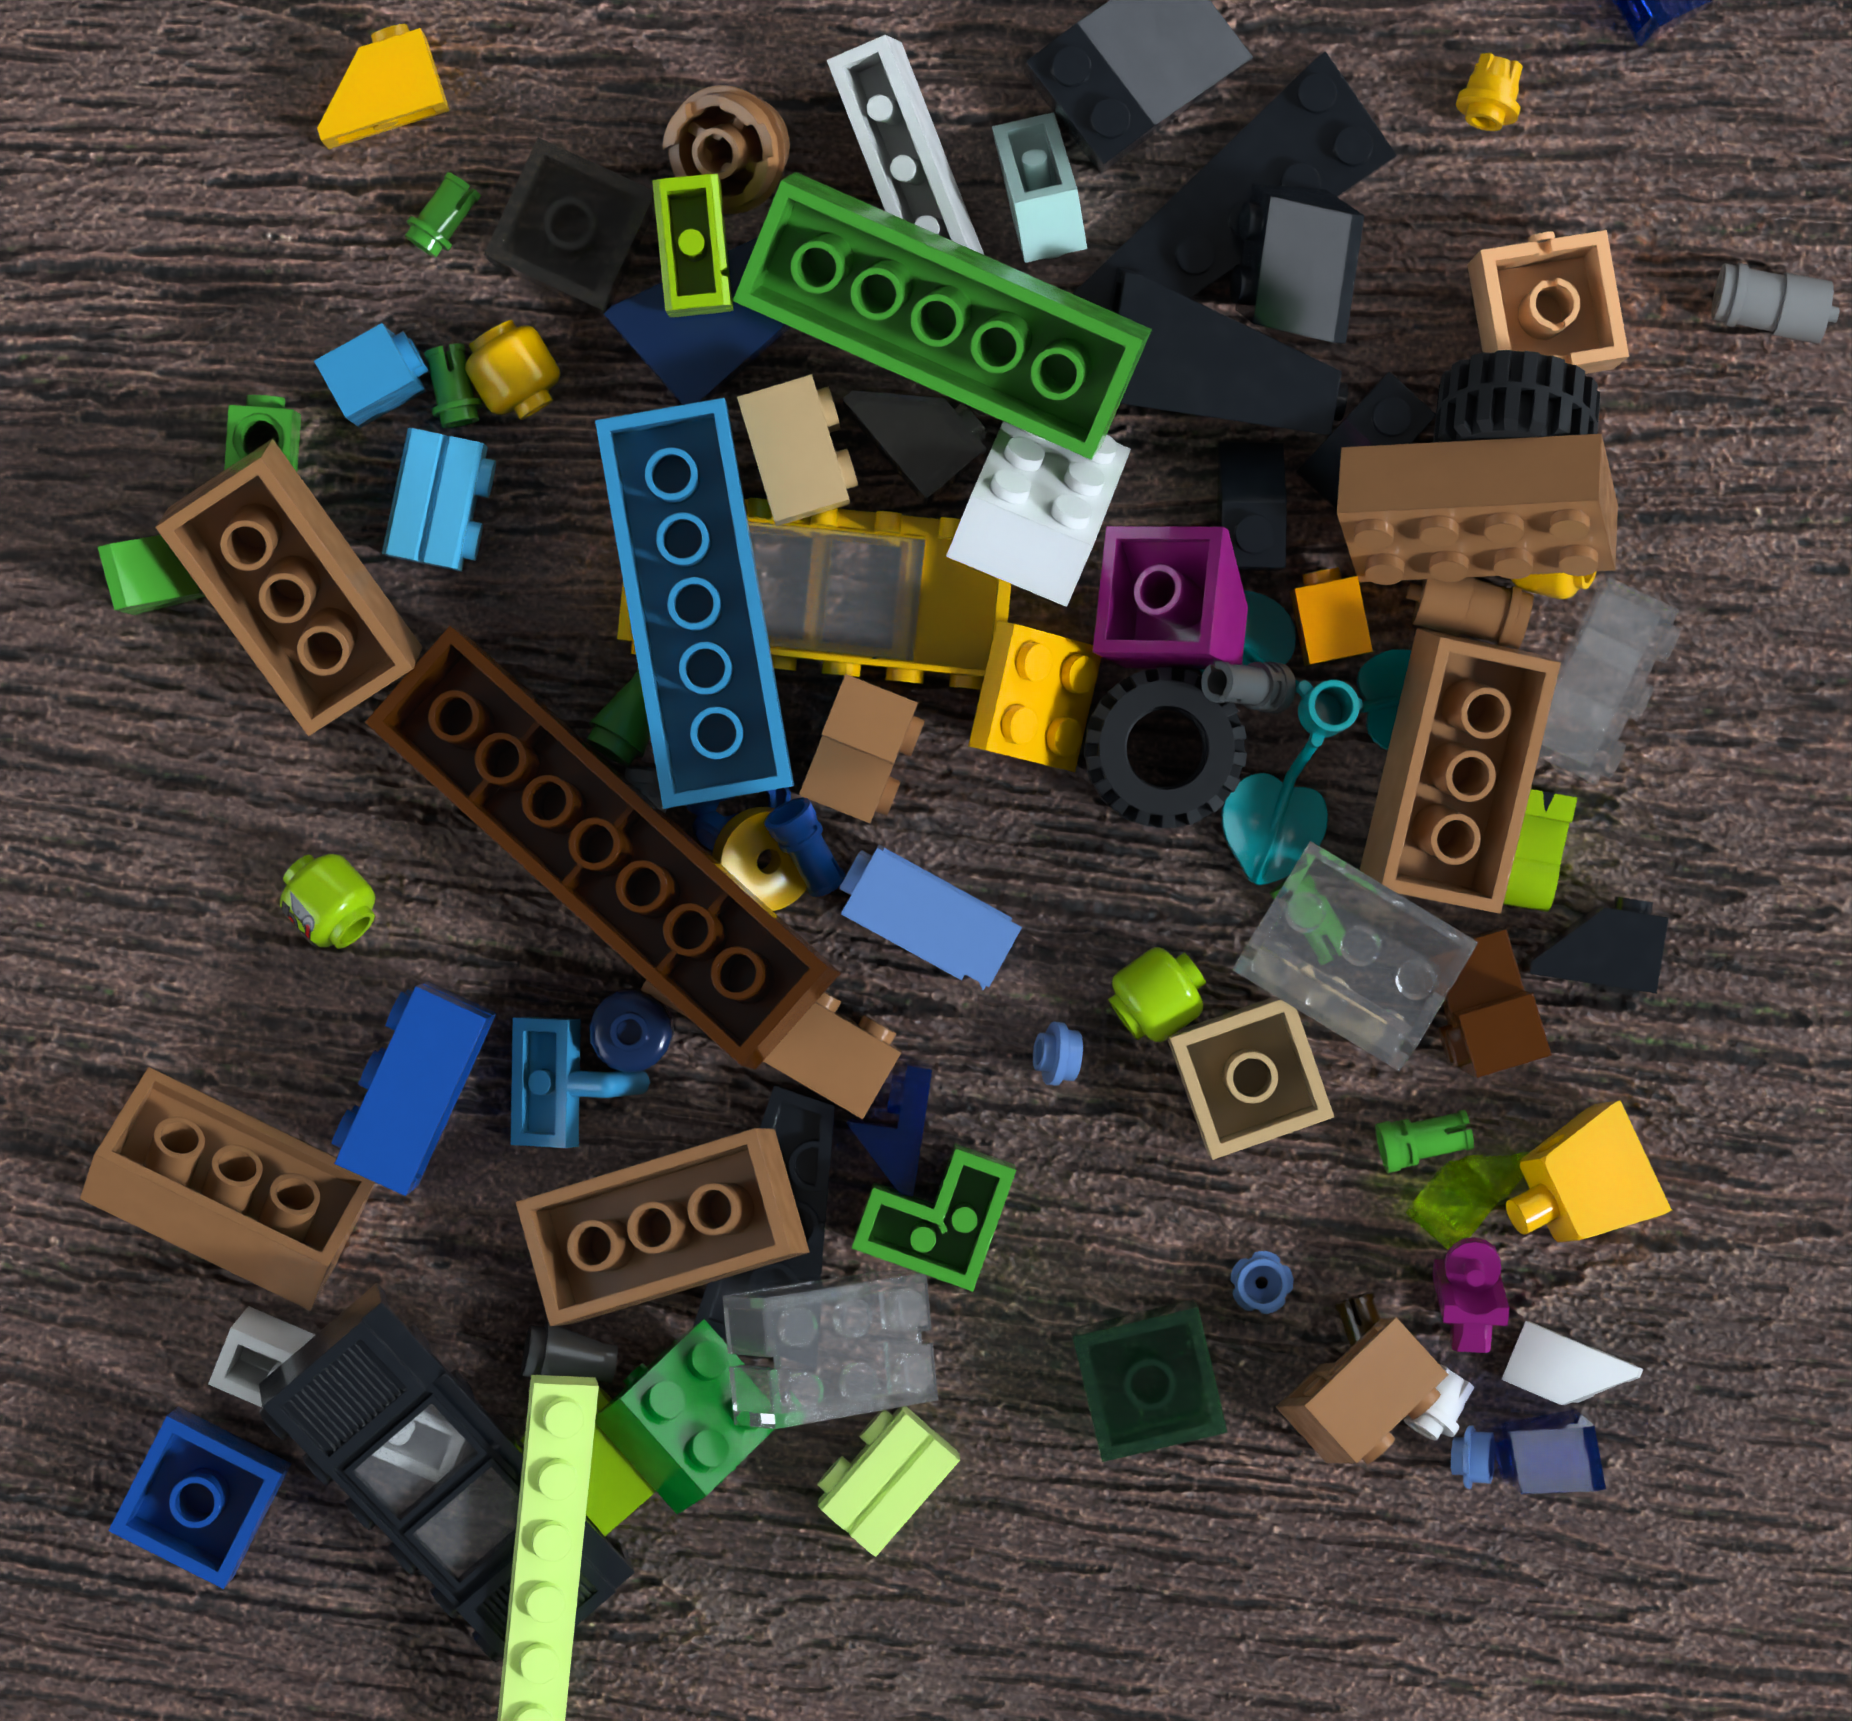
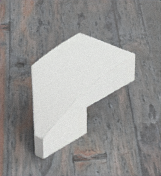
[1501,1321,1643,1405]

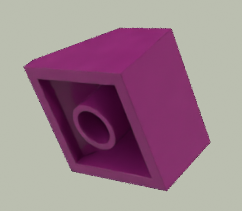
[1093,526,1248,669]

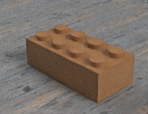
[1337,434,1618,585]
[155,439,423,737]
[1358,628,1561,914]
[516,1128,810,1326]

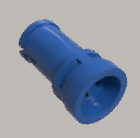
[764,797,846,897]

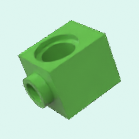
[224,395,301,472]

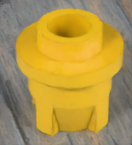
[1456,53,1523,131]

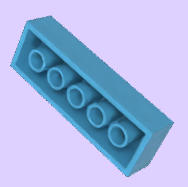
[595,398,794,809]

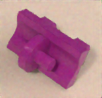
[1432,1237,1509,1353]

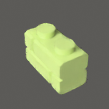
[817,1404,960,1557]

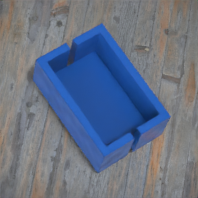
[331,981,497,1196]

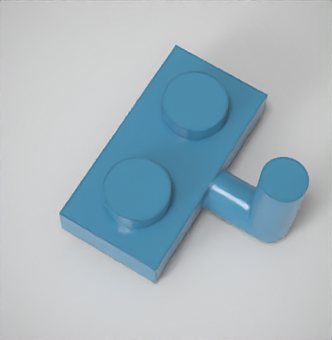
[511,1017,650,1148]

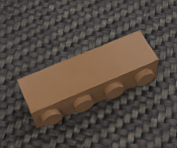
[641,980,901,1119]

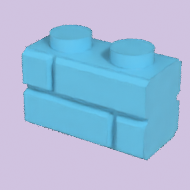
[382,428,496,572]

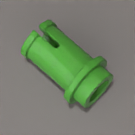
[404,172,481,258]
[424,343,483,428]

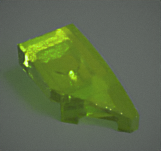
[1405,1152,1529,1250]

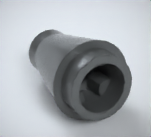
[521,1321,618,1383]

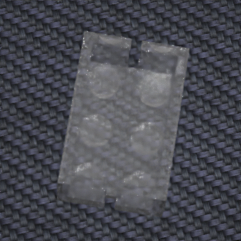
[1232,841,1478,1071]
[722,1270,938,1429]

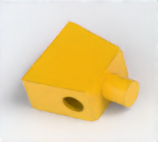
[1506,1100,1672,1242]

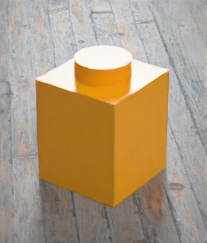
[1289,567,1373,666]

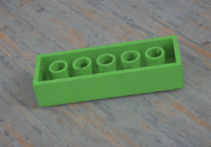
[733,172,1152,460]

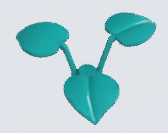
[1198,590,1411,885]

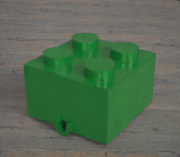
[595,1319,789,1515]

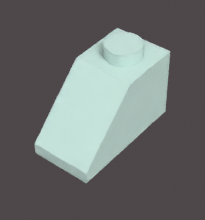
[992,112,1087,263]

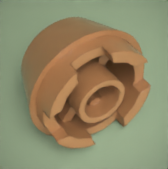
[663,85,790,214]

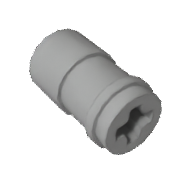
[1711,263,1840,344]

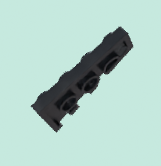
[693,1084,835,1368]

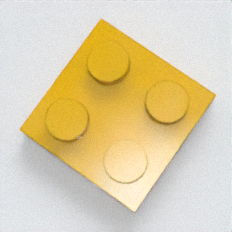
[968,620,1102,772]

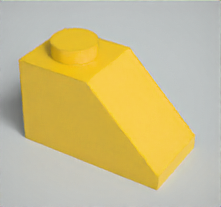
[317,24,450,149]

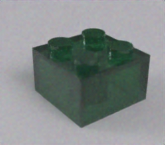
[1070,1299,1228,1462]

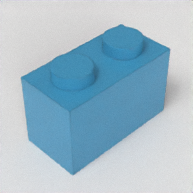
[314,323,429,428]

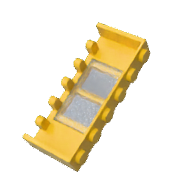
[617,498,1011,690]

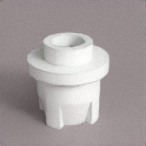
[1404,1364,1474,1441]

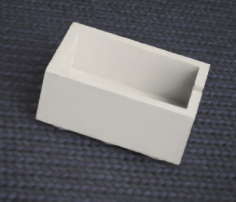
[946,421,1131,607]

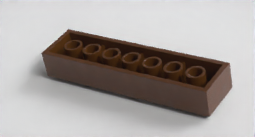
[365,626,841,1070]

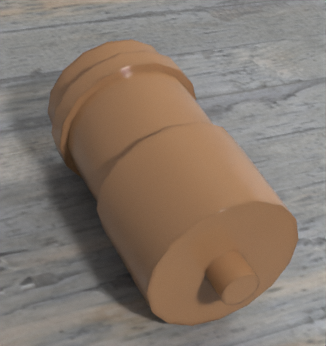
[1406,577,1534,649]

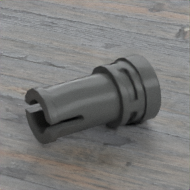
[1201,661,1296,714]

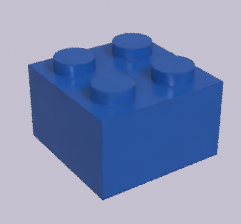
[108,1406,292,1589]

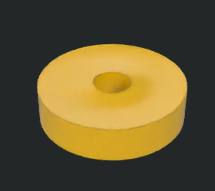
[712,807,807,911]

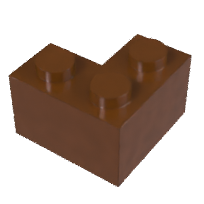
[1420,927,1552,1078]

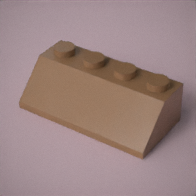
[80,1067,375,1311]

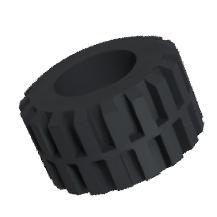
[1433,350,1601,443]
[1083,667,1247,828]

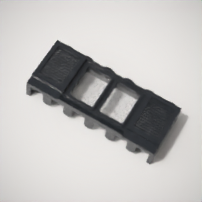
[259,1283,635,1663]

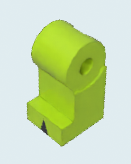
[1503,789,1577,912]

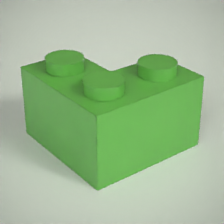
[852,1143,1017,1292]

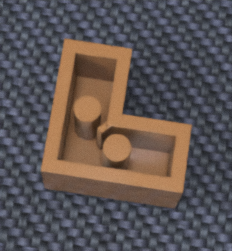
[799,674,925,823]
[1276,1317,1449,1464]

